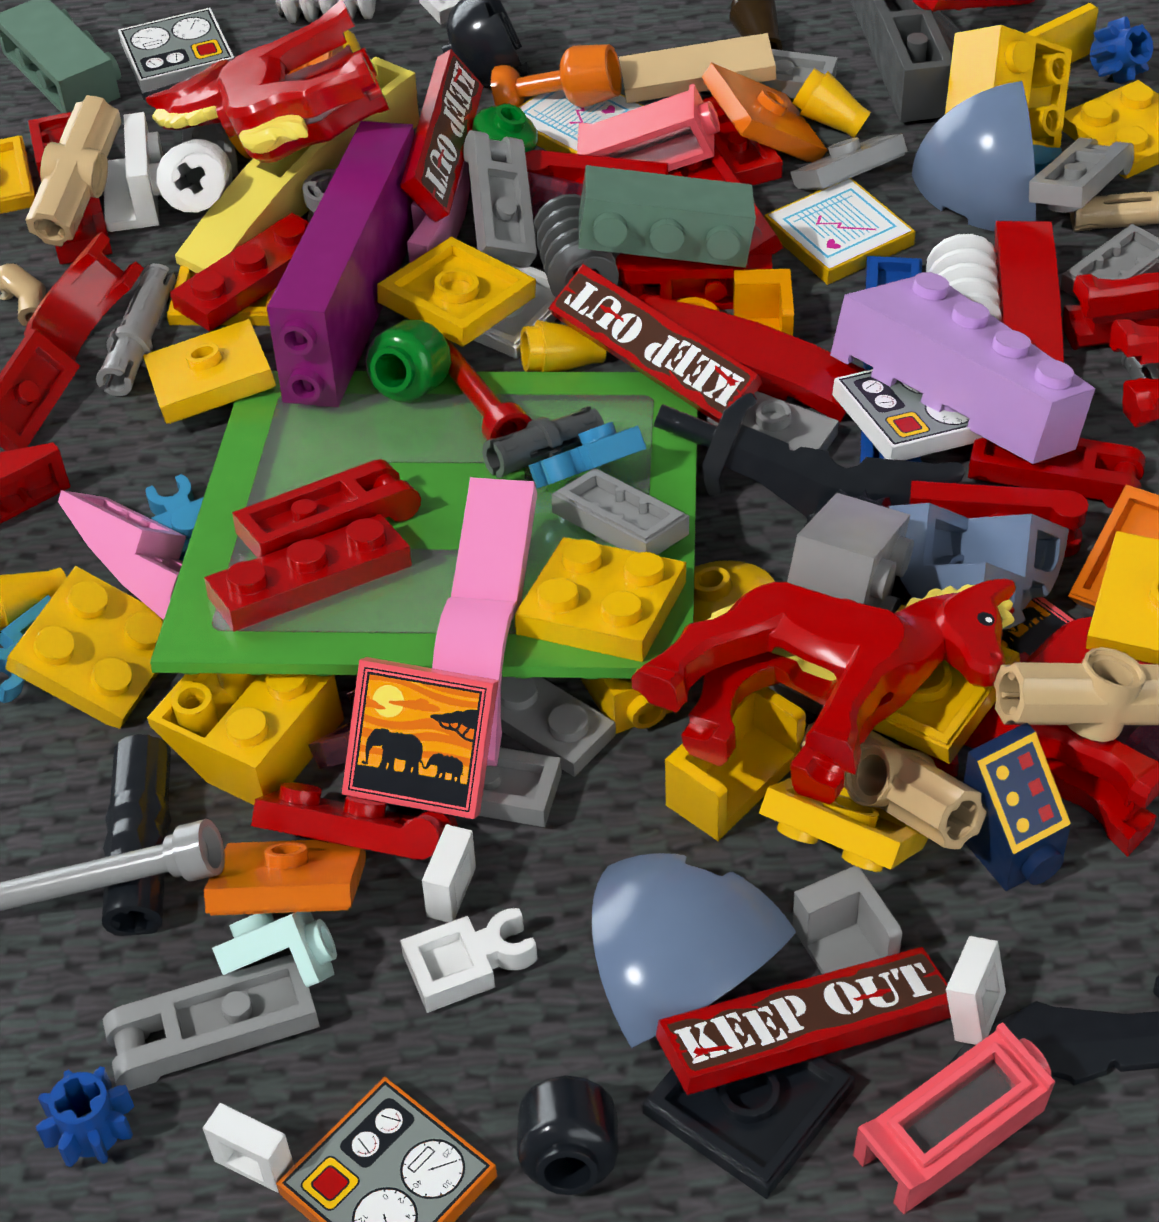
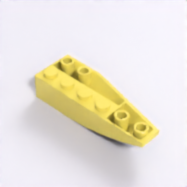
[175,57,419,273]

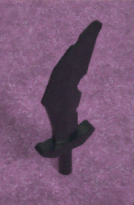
[654,393,965,519]
[915,975,1159,1142]

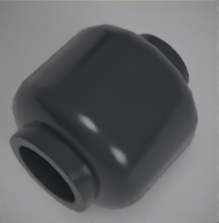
[517,1075,618,1195]

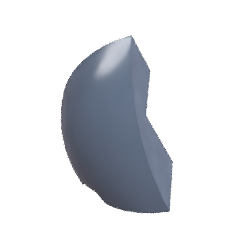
[912,81,1036,231]
[889,503,1069,629]
[592,853,796,1048]

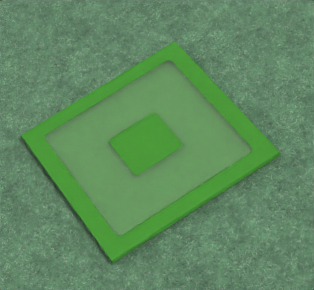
[150,371,698,680]

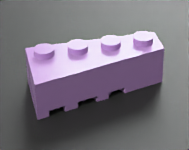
[830,272,1095,464]

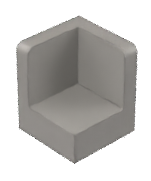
[792,866,902,974]

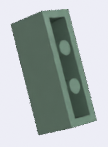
[0,0,121,113]
[578,165,756,268]

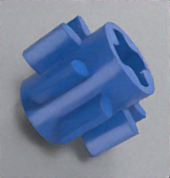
[1090,16,1153,84]
[35,1066,135,1167]

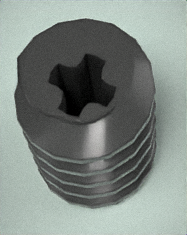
[534,194,619,297]

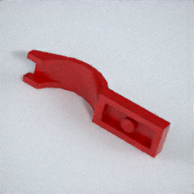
[0,232,144,451]

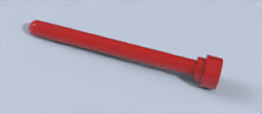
[409,319,532,441]

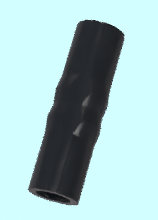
[102,734,171,936]

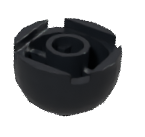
[442,0,531,88]

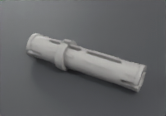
[96,263,176,396]

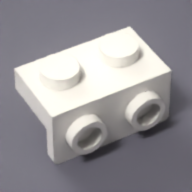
[104,112,163,232]

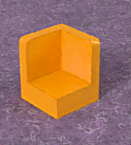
[733,269,794,336]

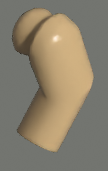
[0,263,46,326]

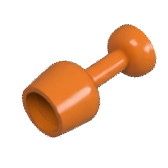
[491,44,622,108]

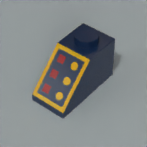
[963,723,1071,891]

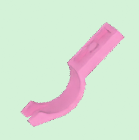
[432,477,538,766]

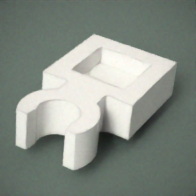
[400,908,538,1013]

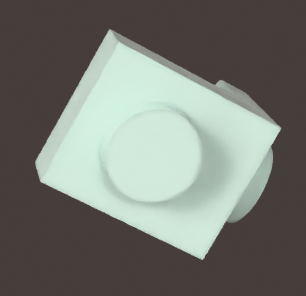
[212,912,337,987]

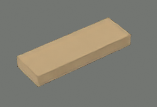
[619,33,776,103]

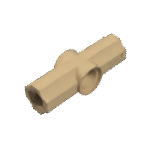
[25,95,122,246]
[994,647,1159,742]
[801,722,987,849]

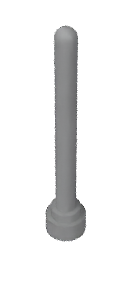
[0,819,225,911]

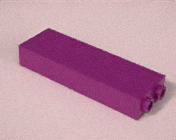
[267,121,414,408]

